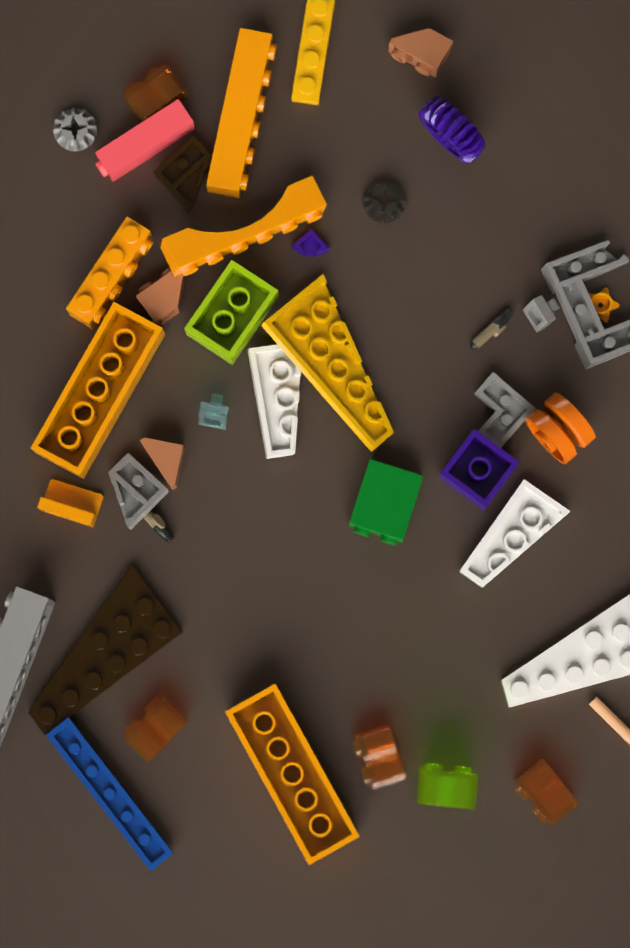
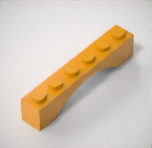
[160,175,327,277]

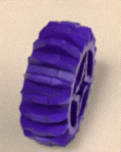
[418,96,486,163]

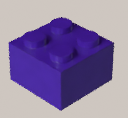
[439,429,520,511]

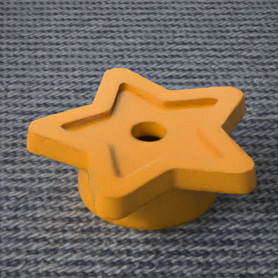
[588,287,620,323]

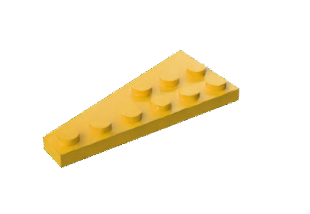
[261,274,394,452]

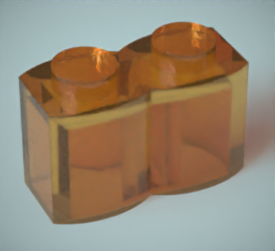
[123,64,188,123]
[123,697,189,763]
[352,724,406,790]

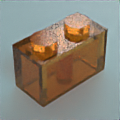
[514,758,579,826]

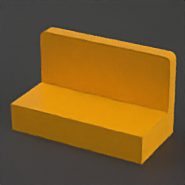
[37,479,104,528]

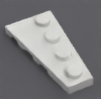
[248,344,301,459]
[459,479,570,588]

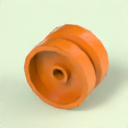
[525,392,596,465]

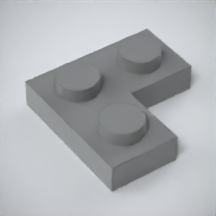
[474,372,535,448]

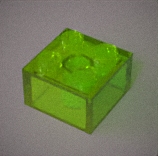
[415,763,478,810]

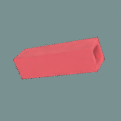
[95,99,195,182]

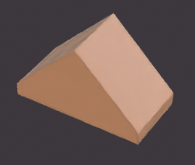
[140,437,185,490]

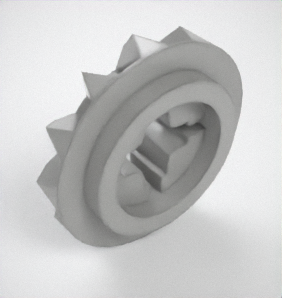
[53,107,97,151]

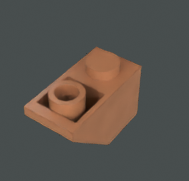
[389,28,453,77]
[136,267,186,326]

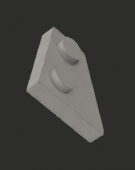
[108,453,169,530]

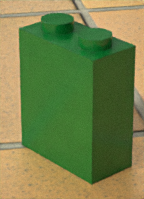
[349,459,424,546]

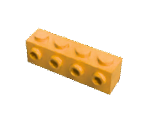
[66,216,153,330]

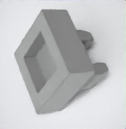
[522,295,560,333]

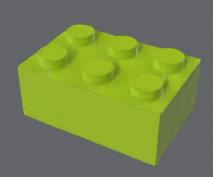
[184,260,279,365]

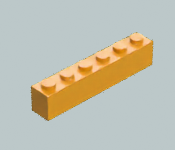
[206,28,277,198]

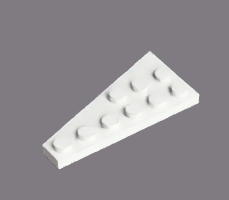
[501,594,630,708]

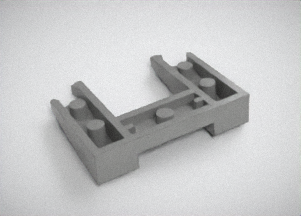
[541,240,630,370]

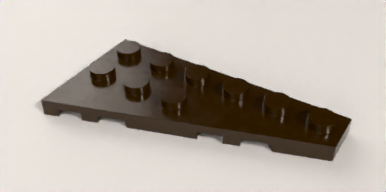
[28,565,182,736]

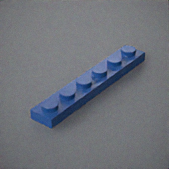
[46,717,174,871]

